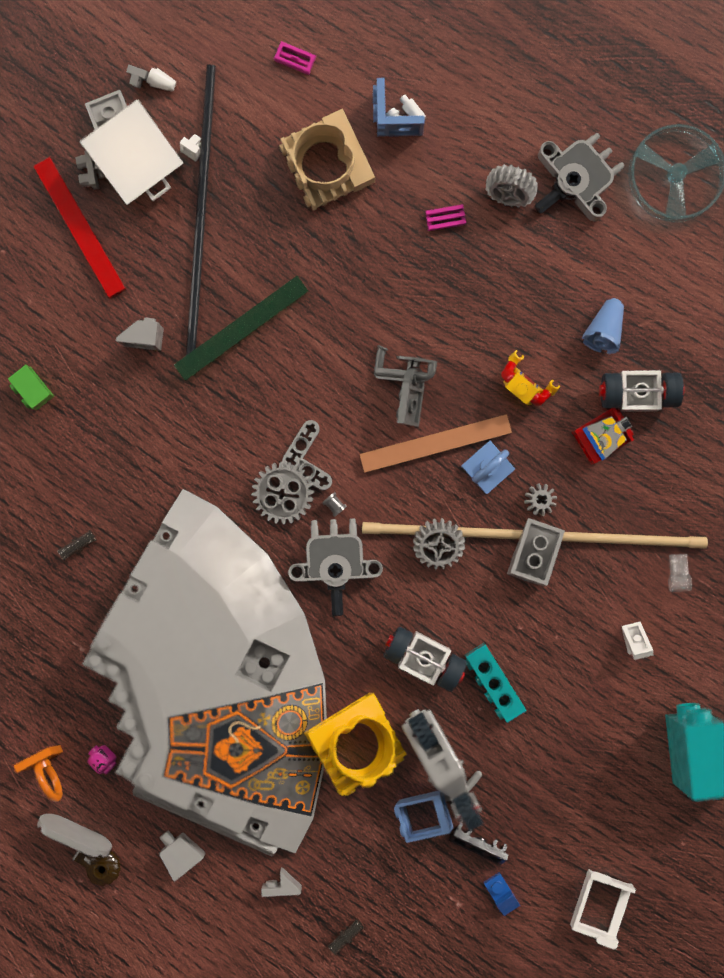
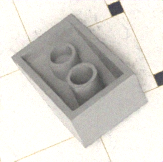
[507,518,565,587]

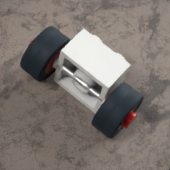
[599,371,685,412]
[384,626,467,692]

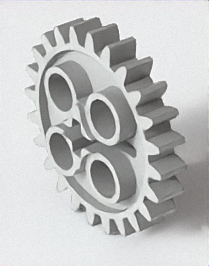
[251,462,314,524]

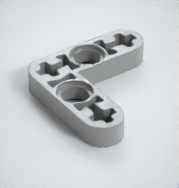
[282,420,332,490]

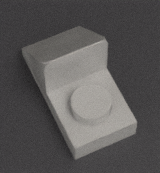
[262,867,302,897]

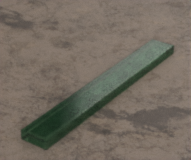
[174,276,308,381]

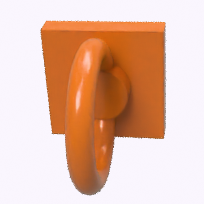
[14,745,63,802]

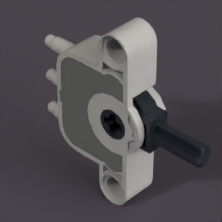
[535,133,624,221]
[288,518,383,616]

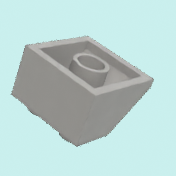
[116,318,164,351]

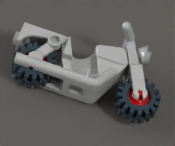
[401,709,484,832]

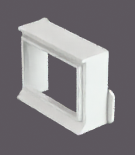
[570,869,636,949]

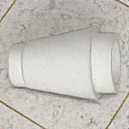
[147,68,177,92]

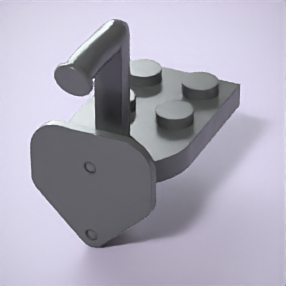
[374,345,437,427]

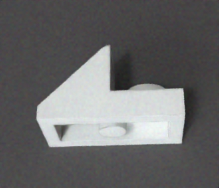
[622,622,653,660]

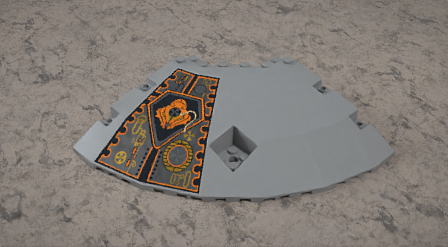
[83,489,327,853]

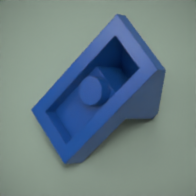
[484,872,520,916]

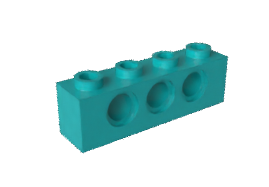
[465,643,527,723]

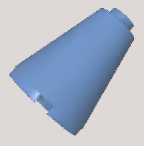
[582,298,624,354]

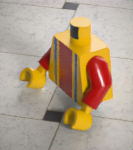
[501,350,560,406]

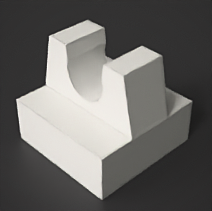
[180,134,201,162]

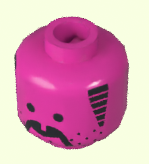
[87,745,117,775]

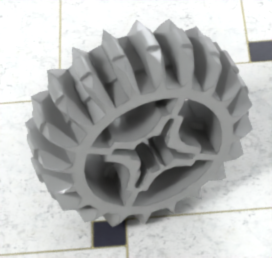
[485,164,538,208]
[413,518,465,569]

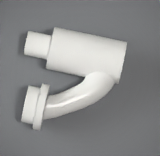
[386,95,426,120]

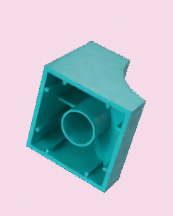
[665,703,724,800]

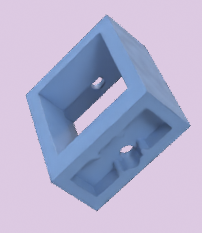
[394,791,453,843]

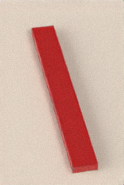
[33,157,126,298]

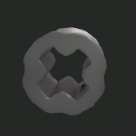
[322,492,347,517]

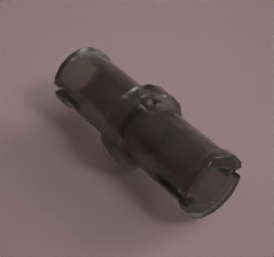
[57,530,97,561]
[328,918,364,955]

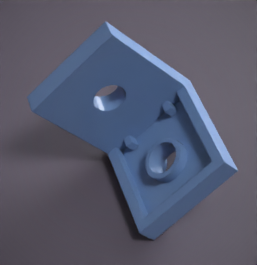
[373,78,425,136]

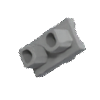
[76,151,105,190]

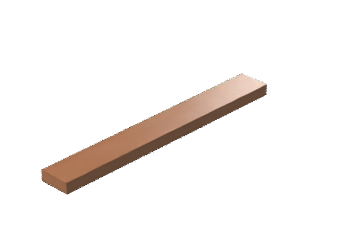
[359,414,512,473]

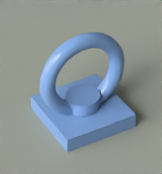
[461,441,515,494]

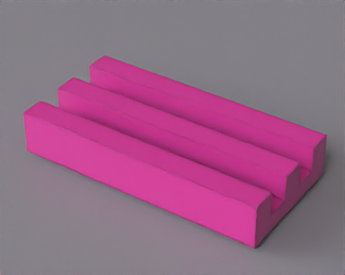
[274,41,316,75]
[425,205,466,231]

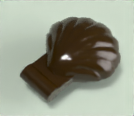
[72,850,121,886]

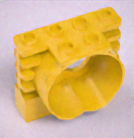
[304,693,407,796]

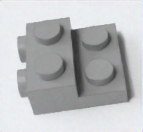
[85,90,127,130]

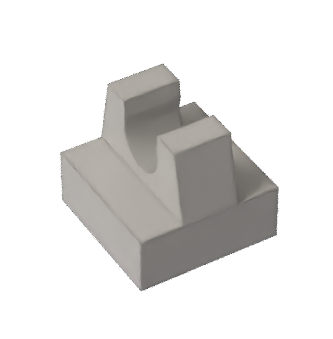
[126,64,149,88]

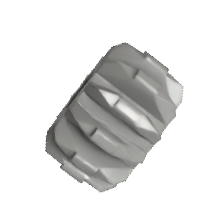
[524,483,557,516]

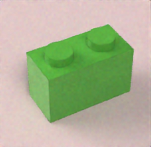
[8,365,54,410]

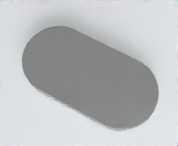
[37,814,112,857]

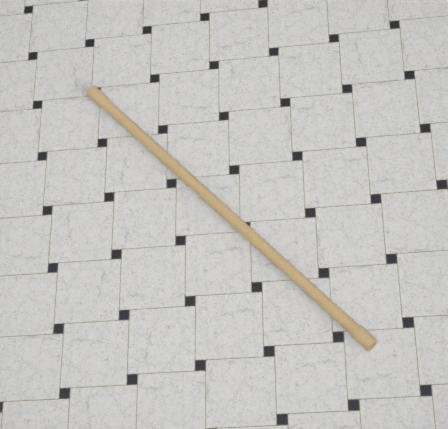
[362,522,708,549]

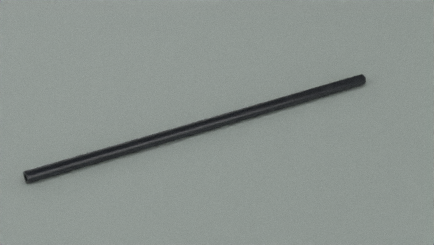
[185,64,216,368]

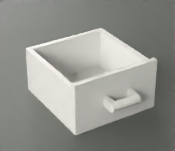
[80,99,183,204]

